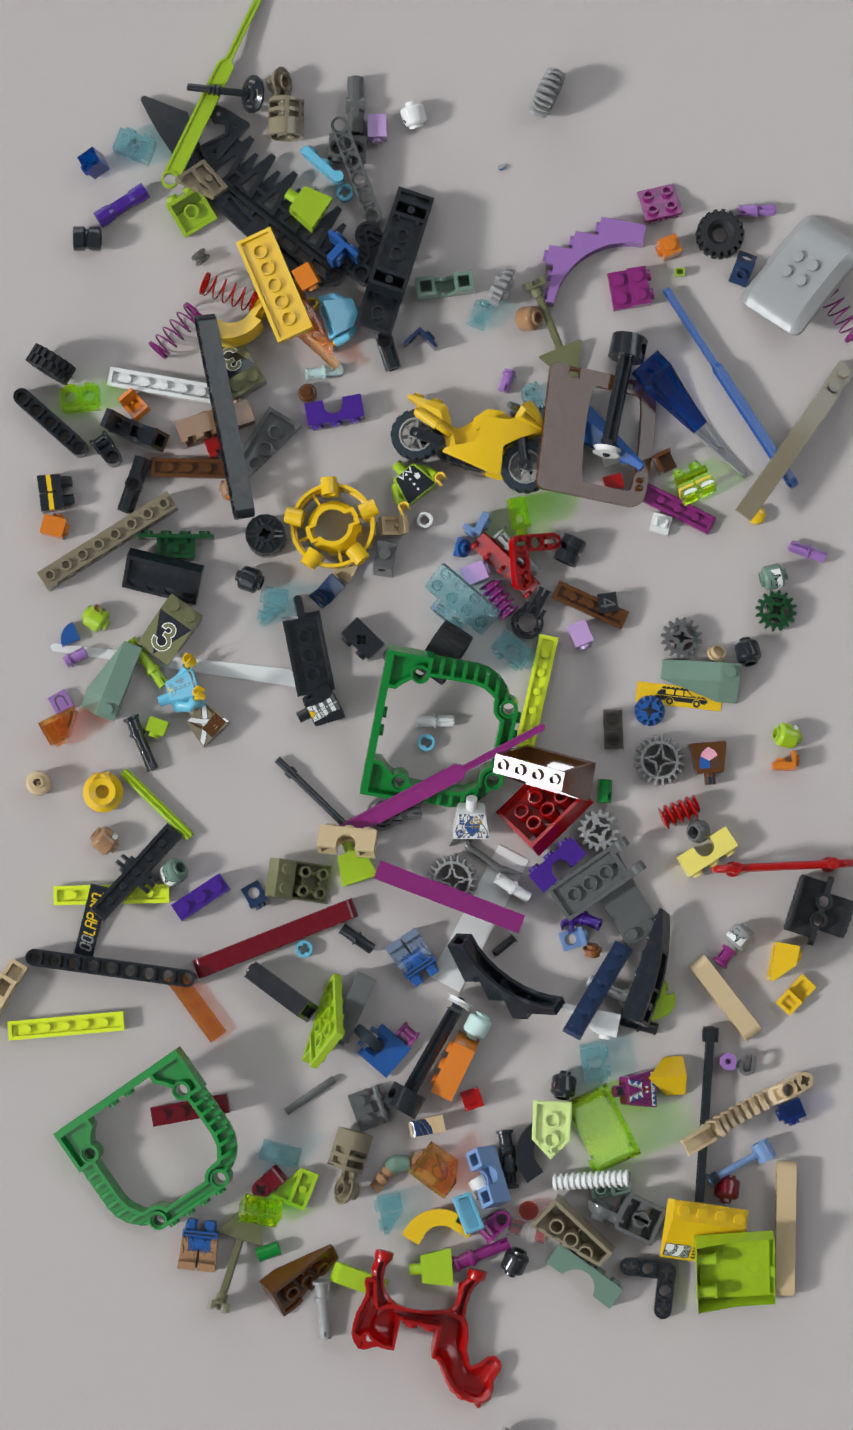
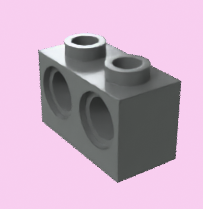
[327,133,368,165]

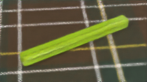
[120,768,194,840]

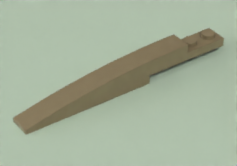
[735,360,853,521]

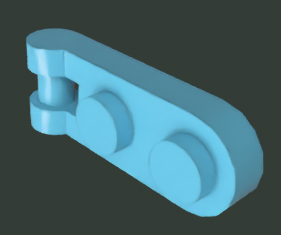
[300,145,344,186]

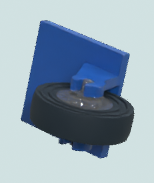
[353,1024,411,1078]

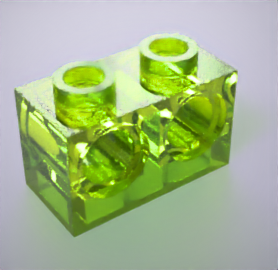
[60,383,101,414]
[238,1193,283,1228]

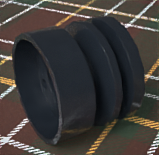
[245,514,287,558]

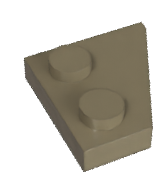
[175,159,228,200]

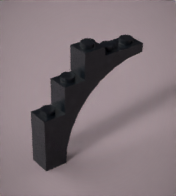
[447,933,566,1019]

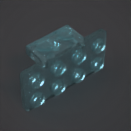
[425,563,501,635]

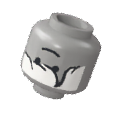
[725,923,754,951]

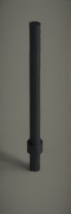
[275,757,346,825]

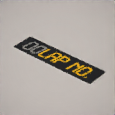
[74,884,108,957]

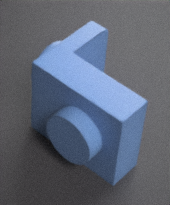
[463,511,492,538]

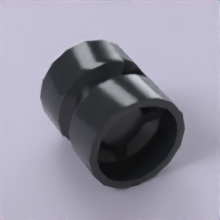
[73,226,102,251]
[553,533,587,568]

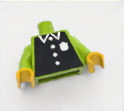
[391,460,448,516]

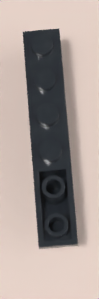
[621,908,670,1028]

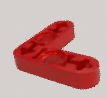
[508,532,561,591]

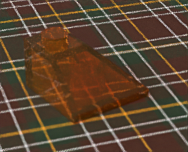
[38,706,78,748]
[408,1141,458,1199]

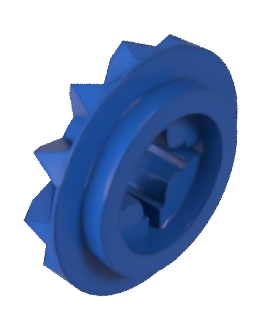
[634,695,665,726]

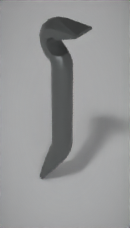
[449,839,522,874]

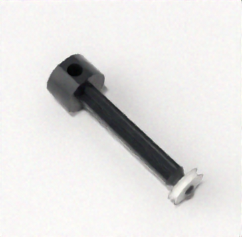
[592,331,648,459]
[383,993,472,1119]

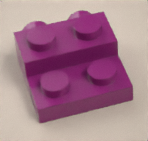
[607,266,655,312]

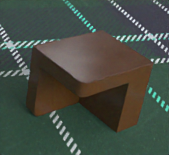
[652,448,677,476]

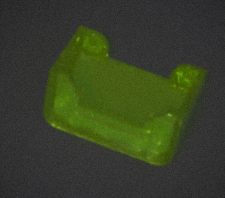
[568,1083,641,1173]

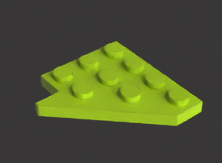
[302,973,345,1069]

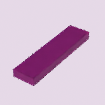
[642,483,716,535]

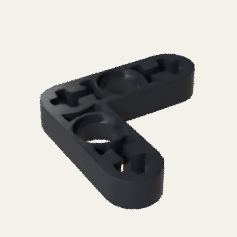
[619,1257,676,1319]

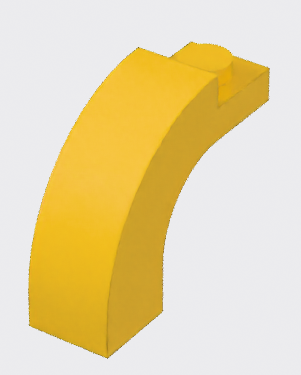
[217,299,267,348]
[402,1208,470,1245]

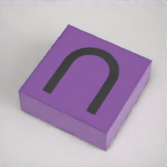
[48,689,74,715]

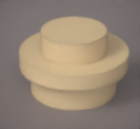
[707,644,726,662]

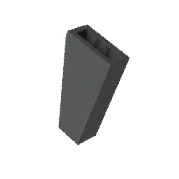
[338,972,376,1045]

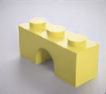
[676,826,738,878]

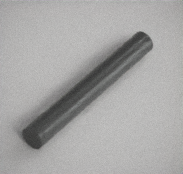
[284,1076,336,1115]

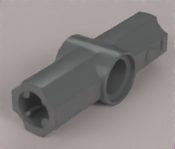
[346,75,365,135]

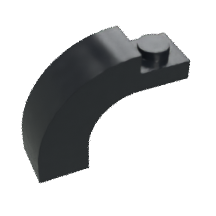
[100,408,170,453]
[516,1122,543,1183]

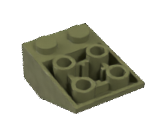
[265,857,332,904]

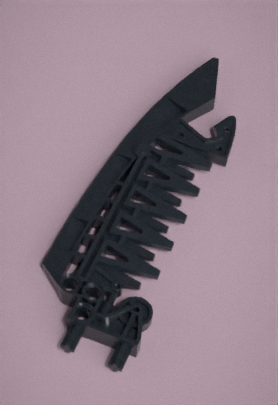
[141,96,383,288]

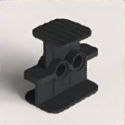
[784,874,853,946]

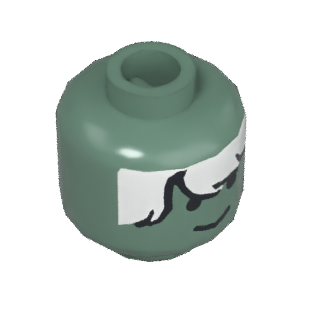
[758,563,788,590]
[160,858,188,887]

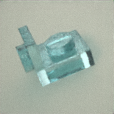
[467,299,494,331]

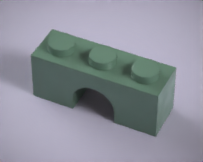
[415,270,475,301]

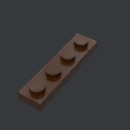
[151,457,226,479]
[551,580,629,630]

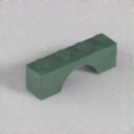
[546,1243,623,1309]

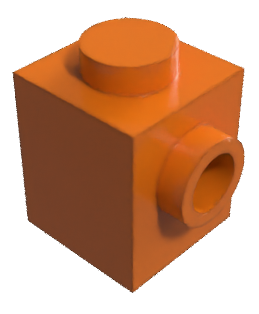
[655,233,683,262]
[291,262,322,293]
[39,513,70,540]

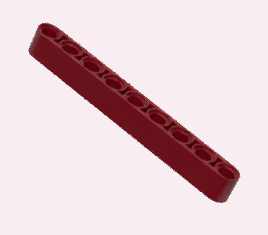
[192,898,359,979]

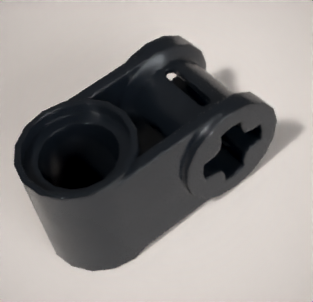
[89,430,123,468]

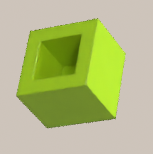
[145,716,170,740]

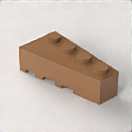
[174,398,256,449]

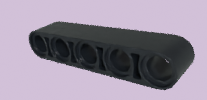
[13,388,89,458]

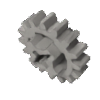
[489,266,516,307]
[577,809,620,851]

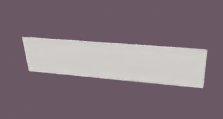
[430,845,529,992]

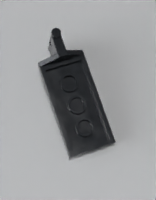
[282,595,335,697]

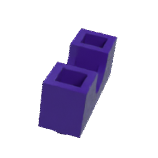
[304,394,365,431]
[528,837,586,893]
[171,873,231,921]

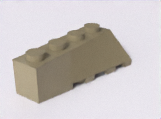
[529,1194,615,1267]

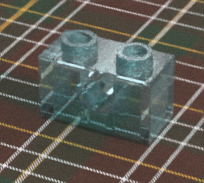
[112,127,157,166]

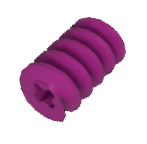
[479,579,518,622]

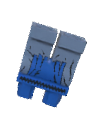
[385,928,439,987]

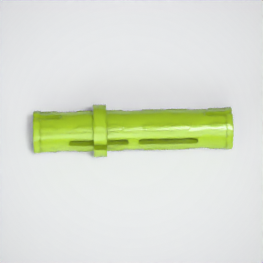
[127,636,168,689]

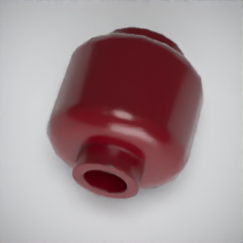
[714,1175,740,1204]

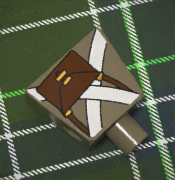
[186,703,231,748]

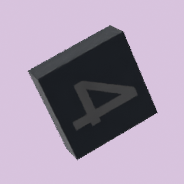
[597,592,619,614]

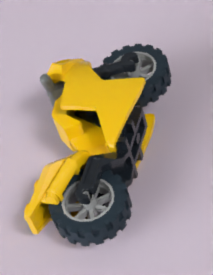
[390,393,543,494]

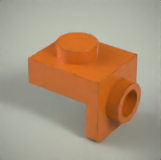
[118,388,151,422]

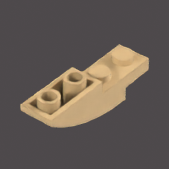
[0,958,29,1017]

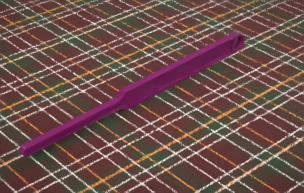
[338,724,545,829]

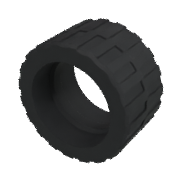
[418,620,473,685]

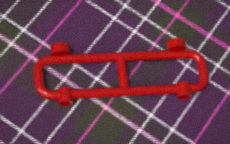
[711,857,853,877]

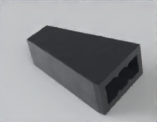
[244,961,318,1023]

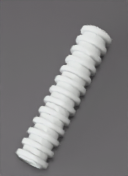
[552,1169,631,1191]

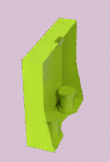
[694,1230,775,1314]

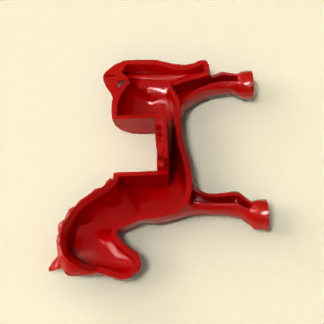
[351,1249,502,1408]

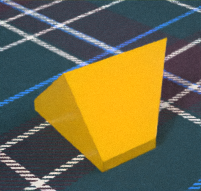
[649,1056,687,1096]

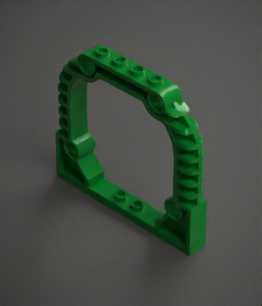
[360,644,521,808]
[53,1046,238,1230]

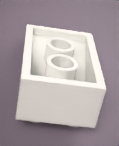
[563,1003,621,1040]

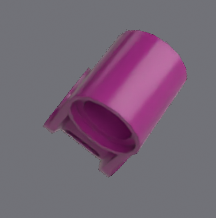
[477,1209,511,1245]

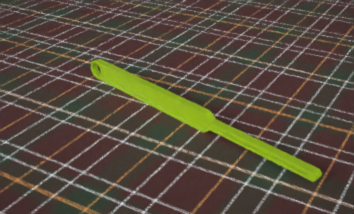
[161,0,262,189]

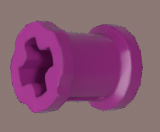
[712,944,737,970]
[395,1021,420,1047]

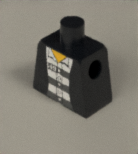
[296,681,345,726]

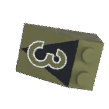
[222,345,267,401]
[137,594,203,666]

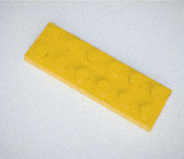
[236,227,314,344]

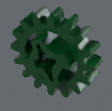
[755,590,797,632]

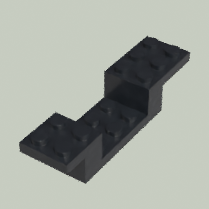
[354,186,435,338]

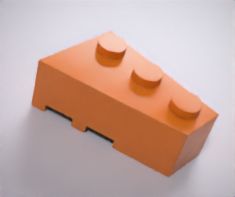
[430,1030,480,1101]

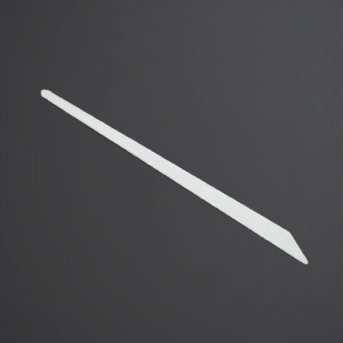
[50,643,295,687]

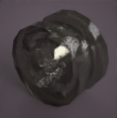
[191,248,210,266]

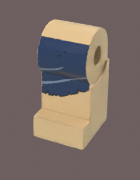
[408,1114,446,1137]

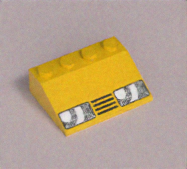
[660,1198,749,1262]

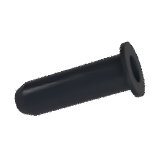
[492,933,518,956]

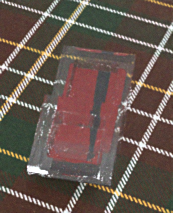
[506,1216,549,1247]

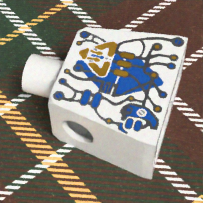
[453,795,490,839]

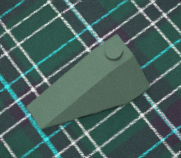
[81,641,142,721]
[661,659,741,704]

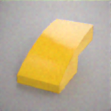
[776,973,817,1016]

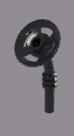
[187,75,265,113]

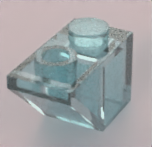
[257,586,289,627]
[374,1190,404,1235]

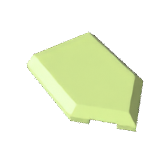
[532,1100,572,1160]

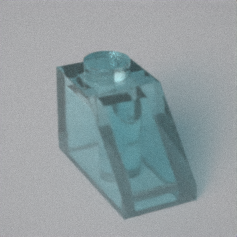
[259,1139,302,1167]

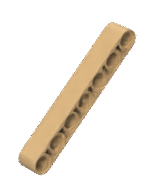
[774,1161,797,1296]

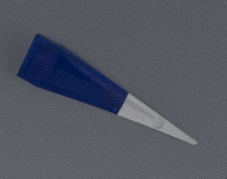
[632,350,747,478]

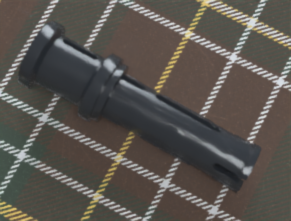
[123,714,159,772]

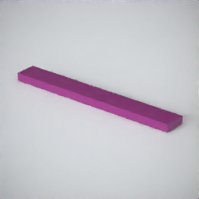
[374,860,525,934]

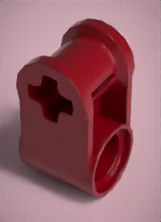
[252,1164,289,1198]

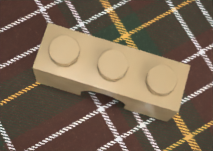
[316,823,379,859]

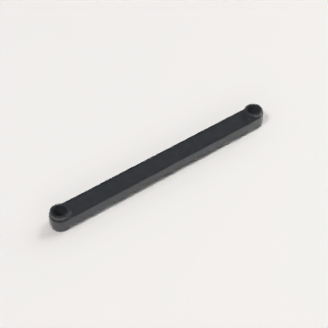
[695,1025,719,1203]

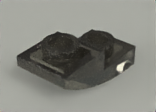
[603,708,624,749]

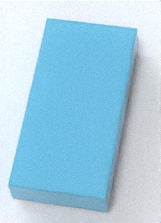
[452,1191,485,1235]

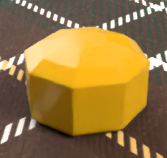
[749,507,766,525]

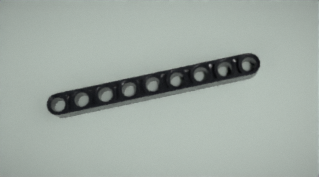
[25,949,197,987]

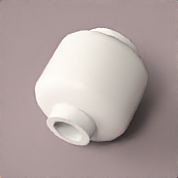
[400,100,427,130]

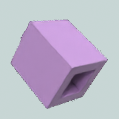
[367,114,387,144]
[460,560,491,588]
[567,619,594,650]

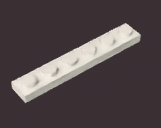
[107,367,211,404]

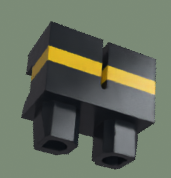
[37,474,75,514]

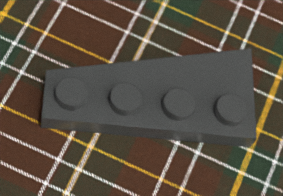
[243,406,302,478]

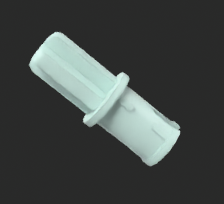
[305,364,343,381]

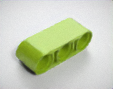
[329,1261,389,1294]

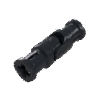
[496,1129,519,1189]

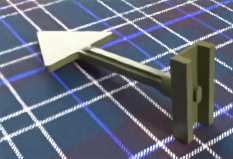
[522,276,582,378]
[207,1200,263,1314]

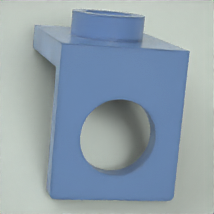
[558,926,589,951]

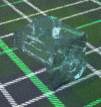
[521,381,546,412]

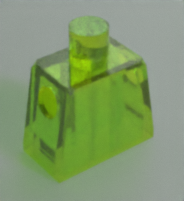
[505,495,531,535]

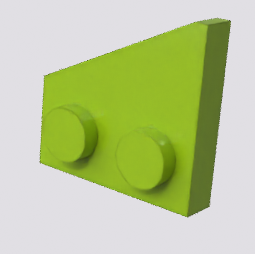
[270,1167,320,1211]

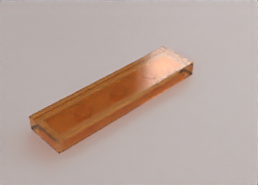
[166,974,226,1042]

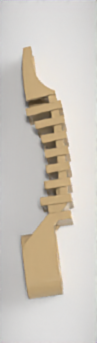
[680,1072,813,1156]

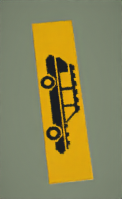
[635,681,722,712]

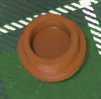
[583,943,602,958]

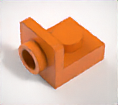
[771,750,800,771]

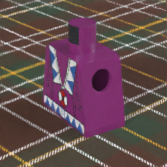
[611,1070,657,1107]

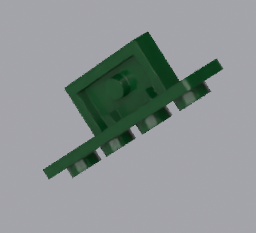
[137,530,215,559]

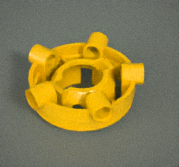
[284,476,380,570]

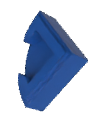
[61,622,80,647]

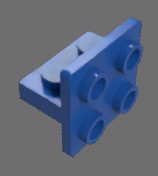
[327,229,360,269]

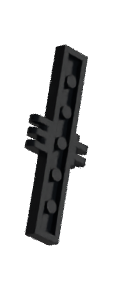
[90,823,182,922]

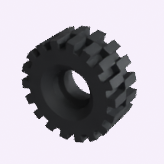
[696,209,745,260]
[26,343,76,385]

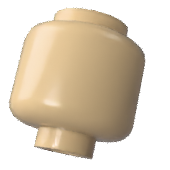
[26,771,52,796]

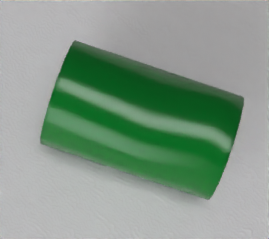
[597,779,612,803]
[255,1241,282,1262]

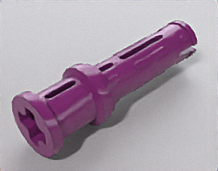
[451,1237,511,1272]

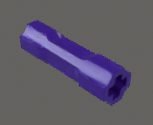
[93,183,150,228]

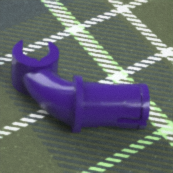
[560,911,603,934]

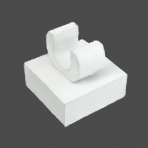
[649,512,672,536]

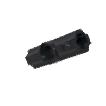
[374,333,401,372]
[117,455,151,514]

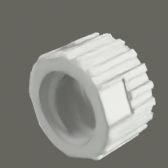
[416,512,433,529]

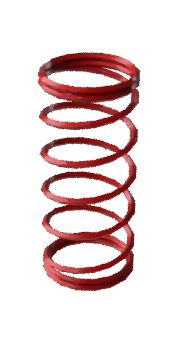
[199,272,259,312]

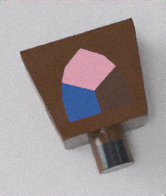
[688,741,726,785]

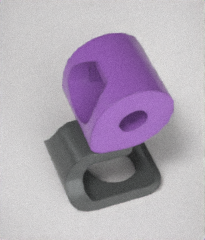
[719,1053,756,1076]

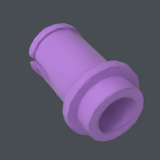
[498,368,516,394]
[63,646,89,667]

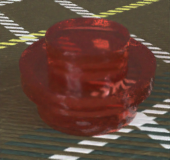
[519,1201,538,1220]

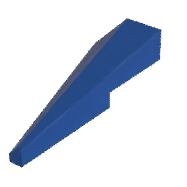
[584,404,645,472]

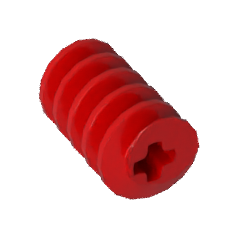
[658,794,700,829]

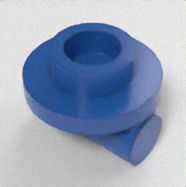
[453,537,471,558]

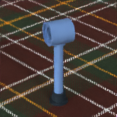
[705,1138,777,1188]

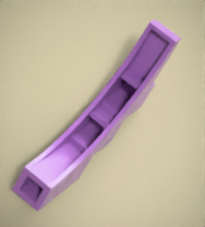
[543,217,646,307]

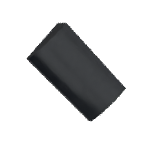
[122,547,204,605]

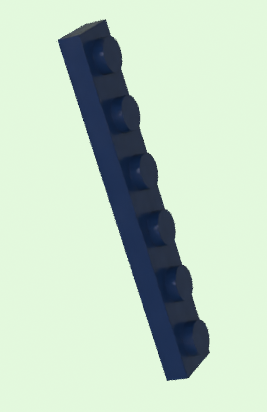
[563,940,633,1040]

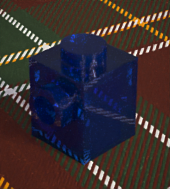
[77,147,110,179]
[775,1097,807,1126]

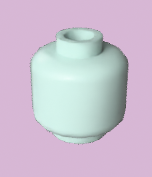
[463,1011,492,1041]

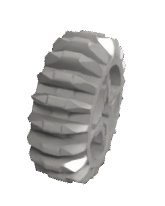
[530,67,566,118]
[633,735,685,786]
[427,854,478,896]

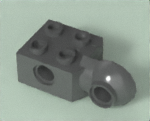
[588,1192,666,1246]

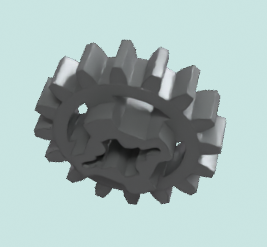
[661,617,702,659]

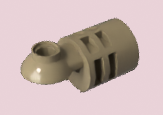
[266,66,304,142]
[327,1126,373,1204]

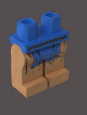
[177,1218,219,1273]

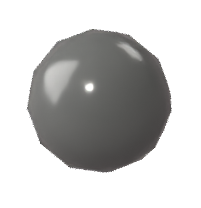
[686,819,710,843]

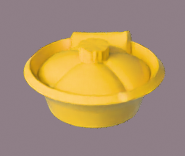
[83,771,123,813]

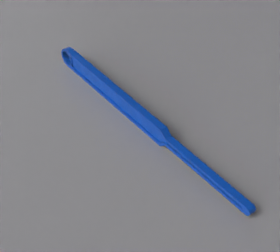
[663,287,798,489]

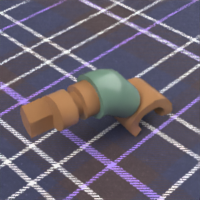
[370,1149,431,1193]

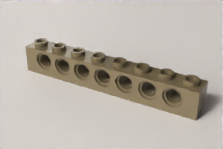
[37,491,179,591]

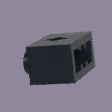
[341,617,385,661]

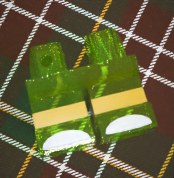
[673,460,717,506]

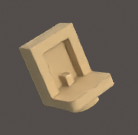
[378,514,410,536]

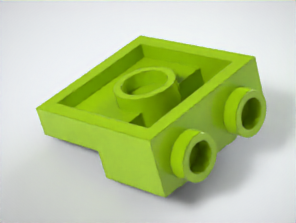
[164,187,217,238]

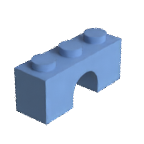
[466,1145,511,1209]

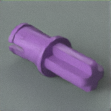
[738,203,776,218]
[788,540,827,564]

